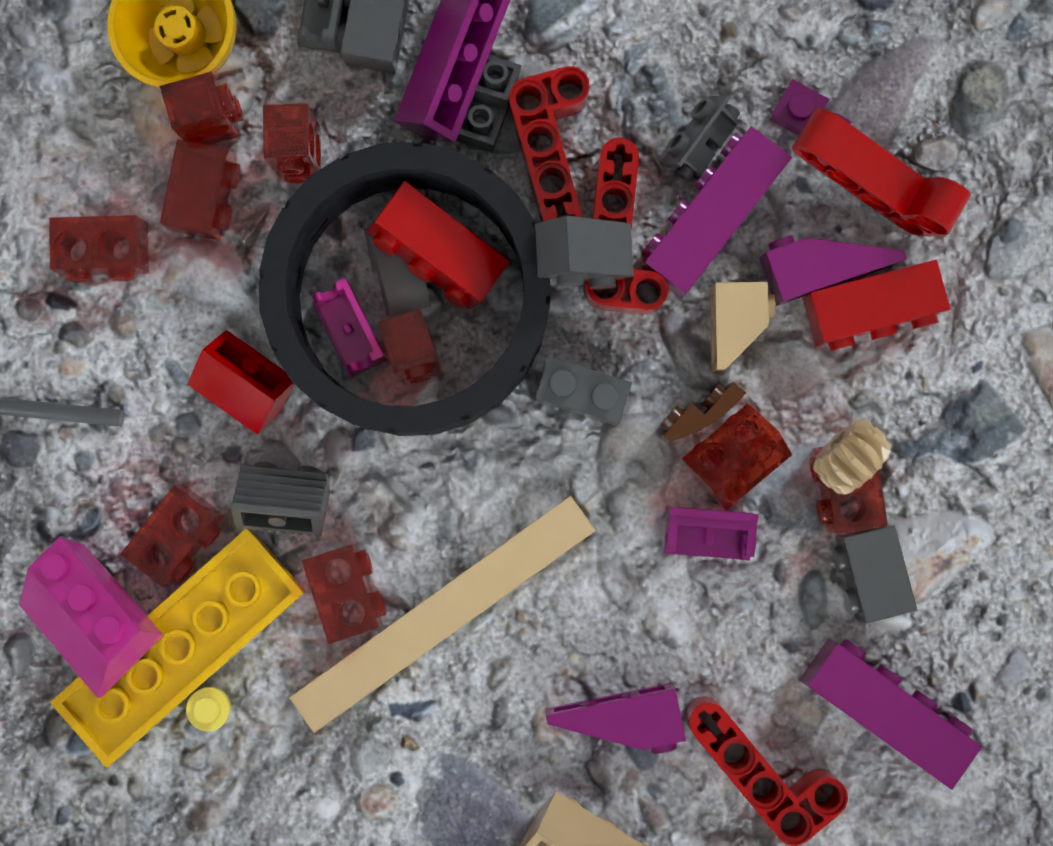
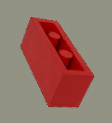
[366,181,510,310]
[802,259,951,351]

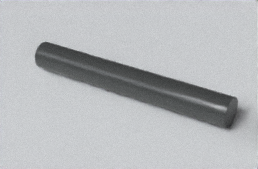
[0,398,124,427]

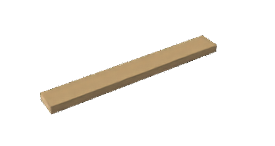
[289,495,596,733]

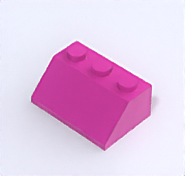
[19,537,163,698]

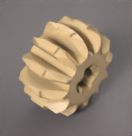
[813,419,891,494]

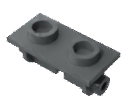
[660,95,740,183]

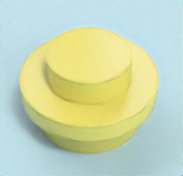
[186,687,231,731]

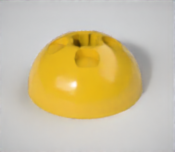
[107,0,237,90]

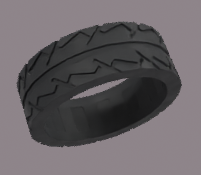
[259,142,551,436]

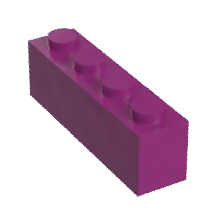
[394,0,510,143]
[641,126,792,300]
[799,638,982,790]

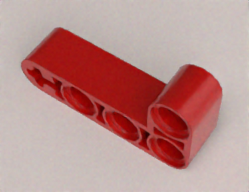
[509,66,590,222]
[792,108,971,236]
[584,137,668,315]
[684,696,848,846]

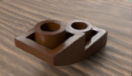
[659,382,746,443]

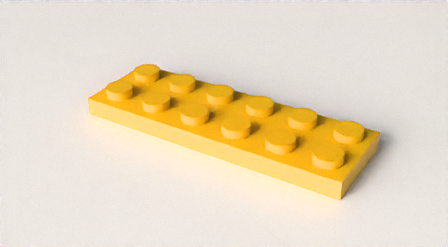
[50,529,306,768]

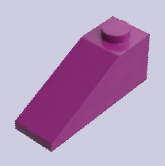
[759,235,907,306]
[545,683,686,754]

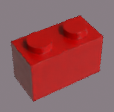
[187,329,294,435]

